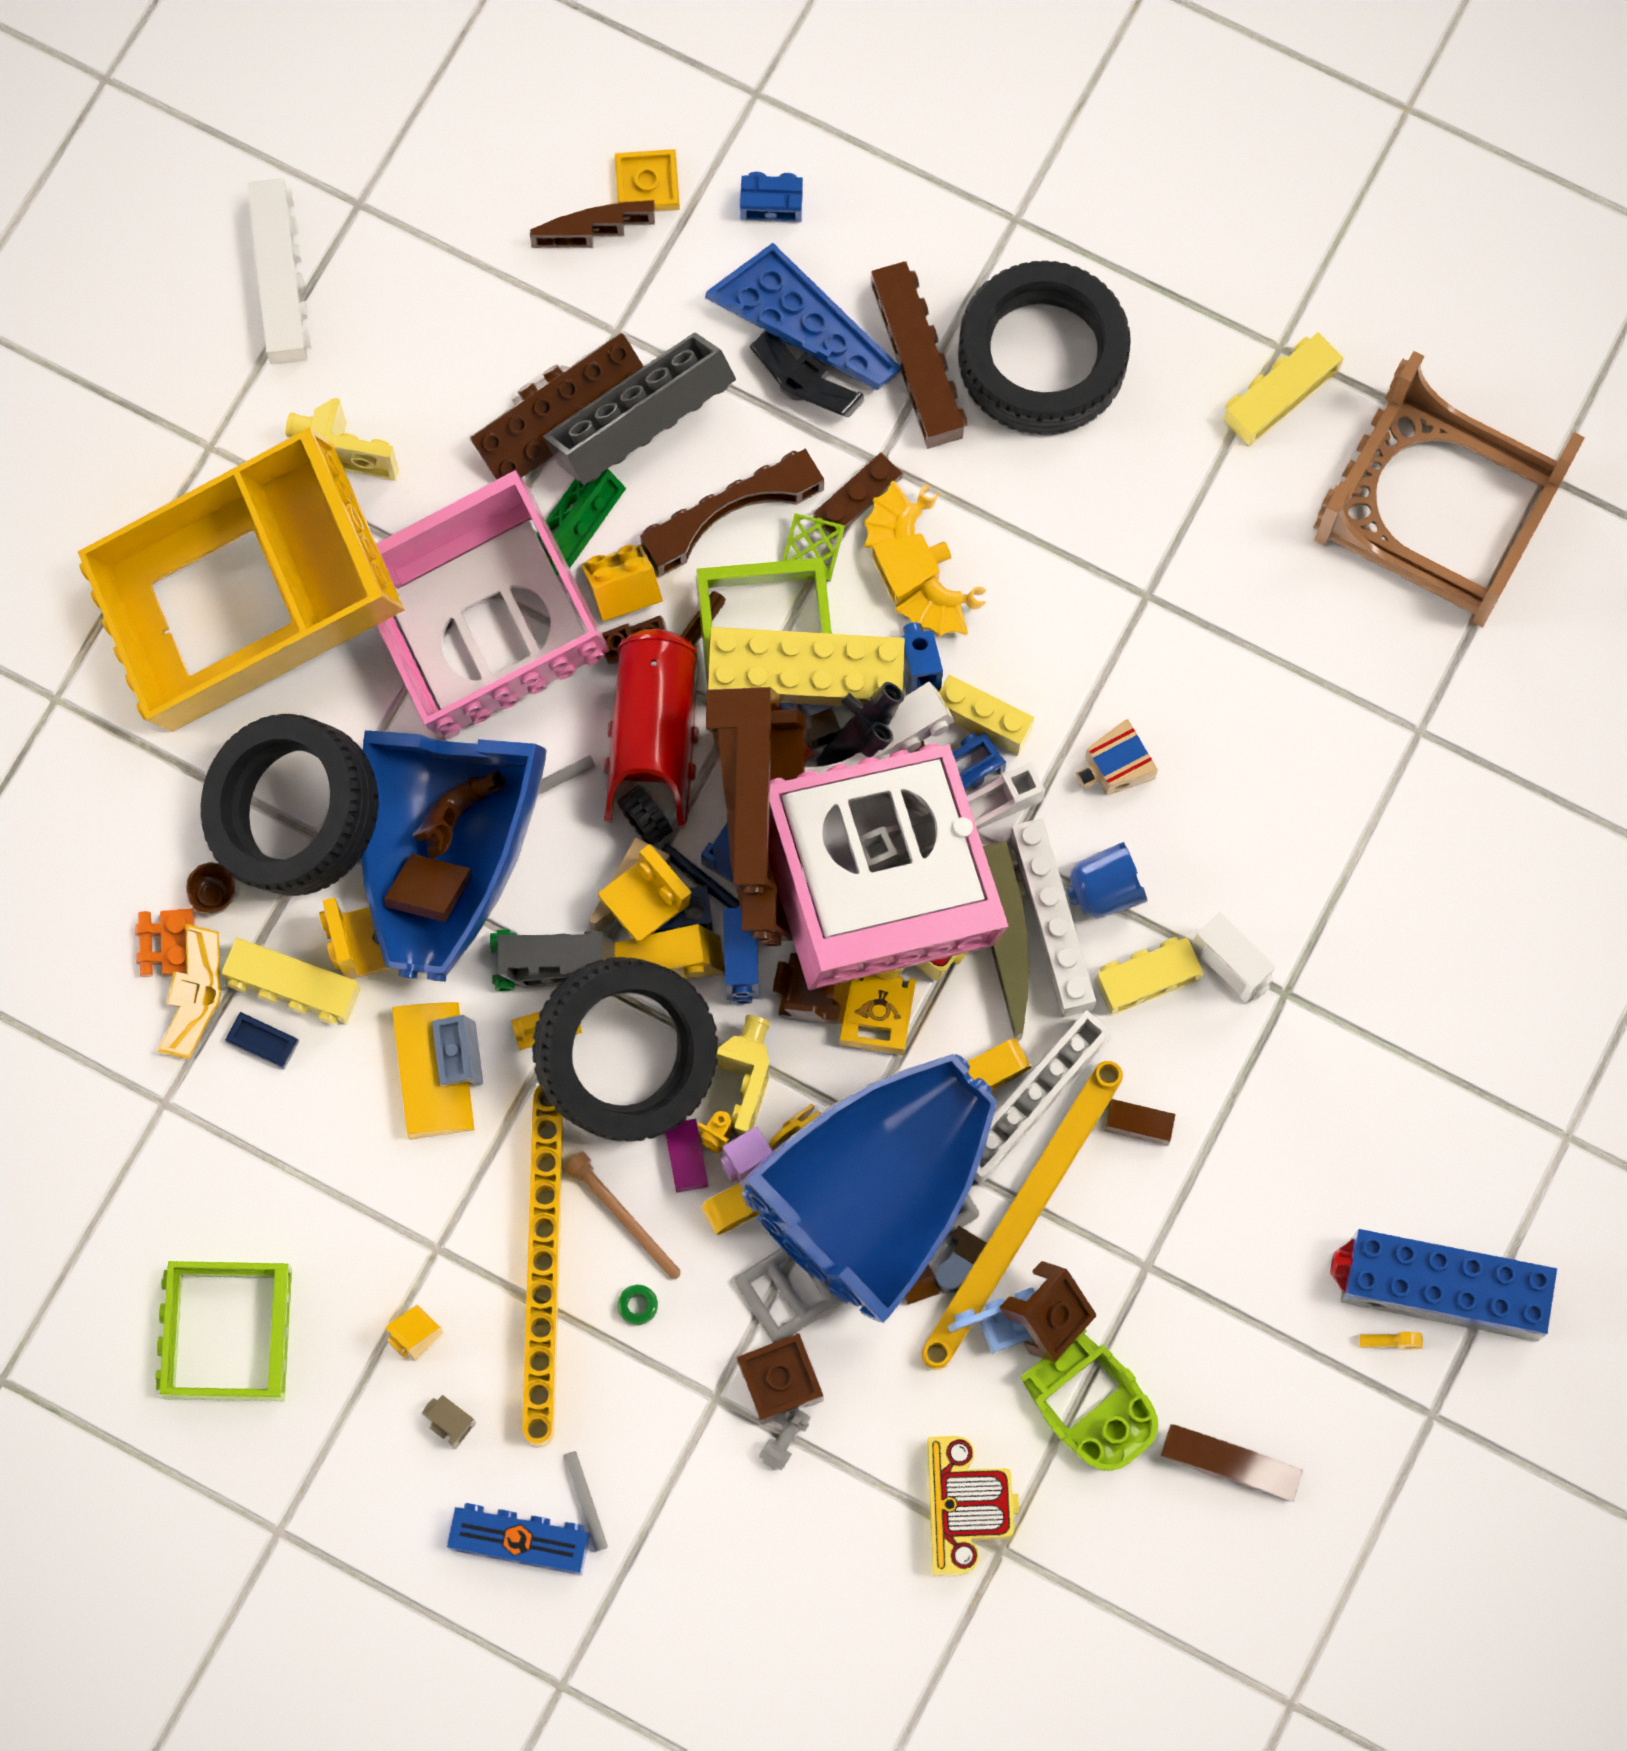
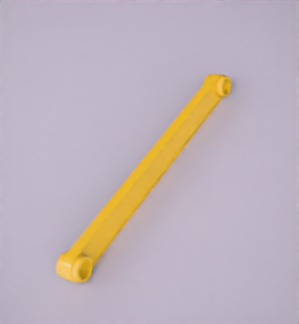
[922,1061,1123,1370]

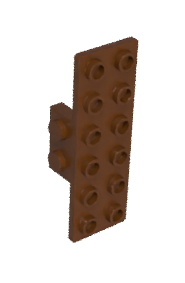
[470,333,644,480]

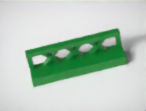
[536,469,627,576]

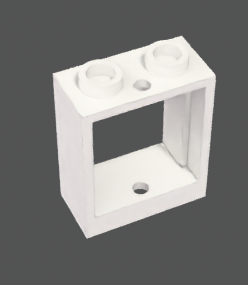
[1192,911,1276,1004]

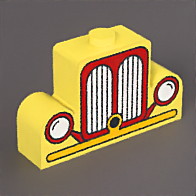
[927,1436,1019,1577]

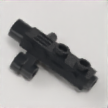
[815,682,904,767]

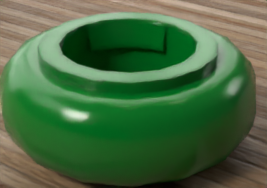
[617,1284,659,1326]

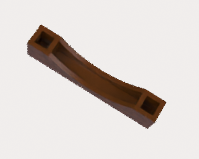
[640,448,824,577]

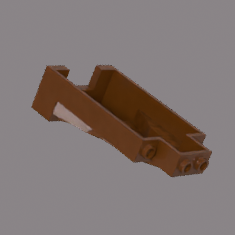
[705,687,806,947]

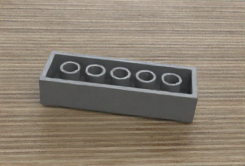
[542,332,737,485]

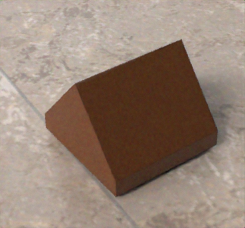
[905,1264,939,1305]

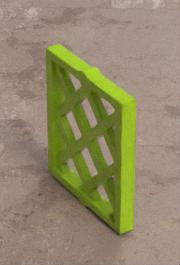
[782,513,845,581]

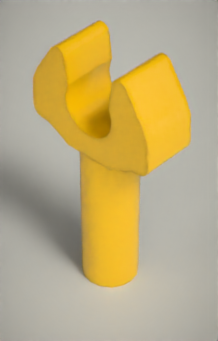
[1360,1332,1423,1350]

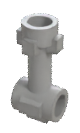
[759,1408,811,1471]

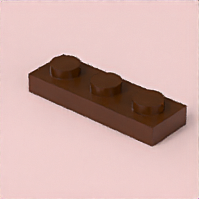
[813,452,903,539]

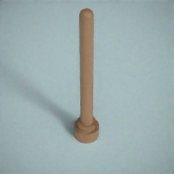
[563,1151,681,1279]

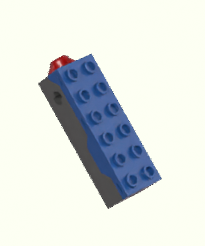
[1330,1229,1558,1342]

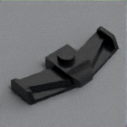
[749,330,864,418]

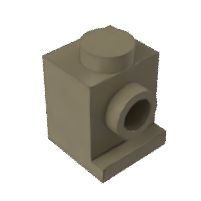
[422,1394,477,1449]

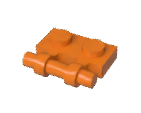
[135,908,195,977]

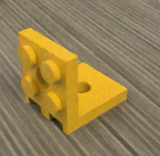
[319,897,391,979]

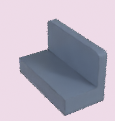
[432,1015,483,1087]

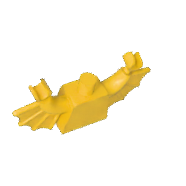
[864,481,986,637]

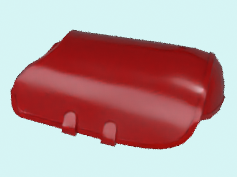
[604,629,699,828]

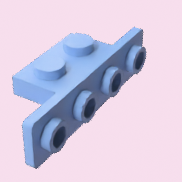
[948,1278,1076,1354]

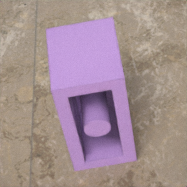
[721,1126,773,1183]

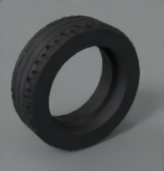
[958,260,1131,435]
[200,713,379,896]
[532,957,718,1142]

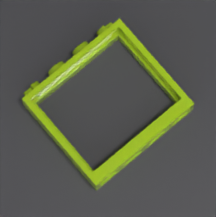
[695,557,832,682]
[155,1261,293,1401]

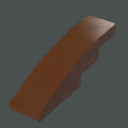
[530,200,655,248]
[1160,1424,1303,1502]

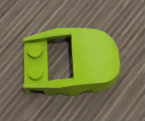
[1020,1329,1158,1471]

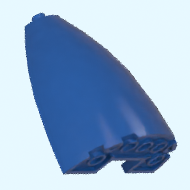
[361,730,547,982]
[740,1054,998,1323]

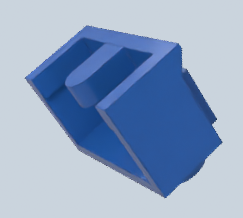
[952,732,1006,789]

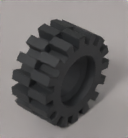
[617,785,673,846]

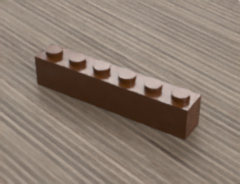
[870,261,968,449]

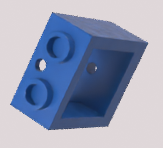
[723,908,759,1004]

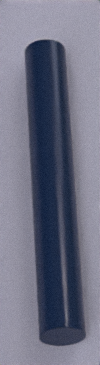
[661,843,740,908]

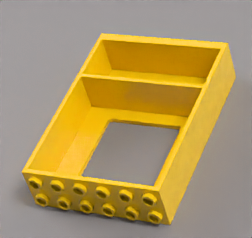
[78,427,405,732]

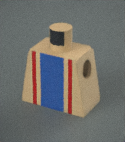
[1075,718,1158,795]

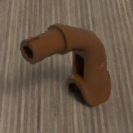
[412,770,506,858]

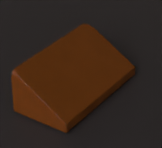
[1104,1099,1176,1146]

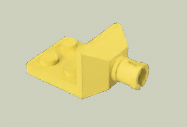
[285,398,399,481]
[717,1014,770,1139]

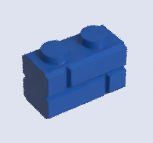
[740,171,803,222]

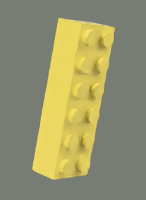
[707,627,905,709]

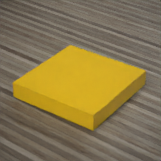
[615,149,680,211]

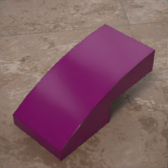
[665,1118,709,1193]

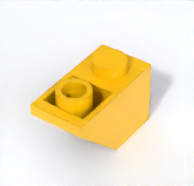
[385,1304,444,1361]

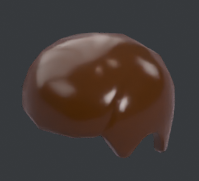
[186,862,235,915]

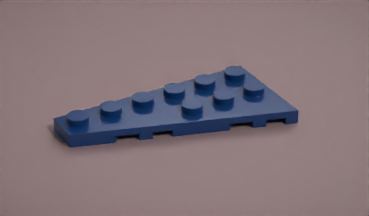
[705,242,902,391]

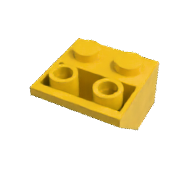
[581,544,663,622]

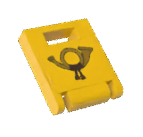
[839,975,916,1055]

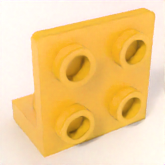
[598,844,692,943]

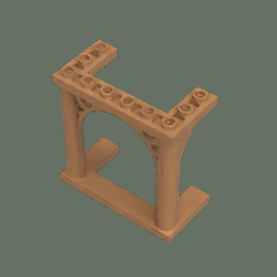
[1313,350,1586,628]

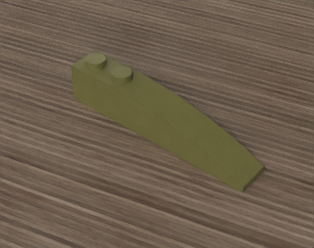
[983,841,1029,1041]

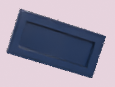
[225,1012,299,1070]

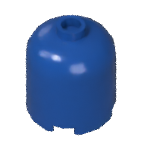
[1066,841,1148,919]

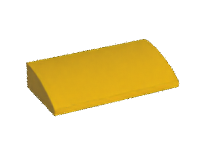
[392,1002,475,1140]

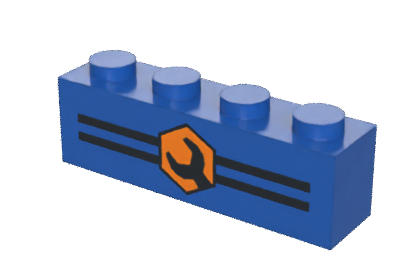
[447,1503,590,1576]

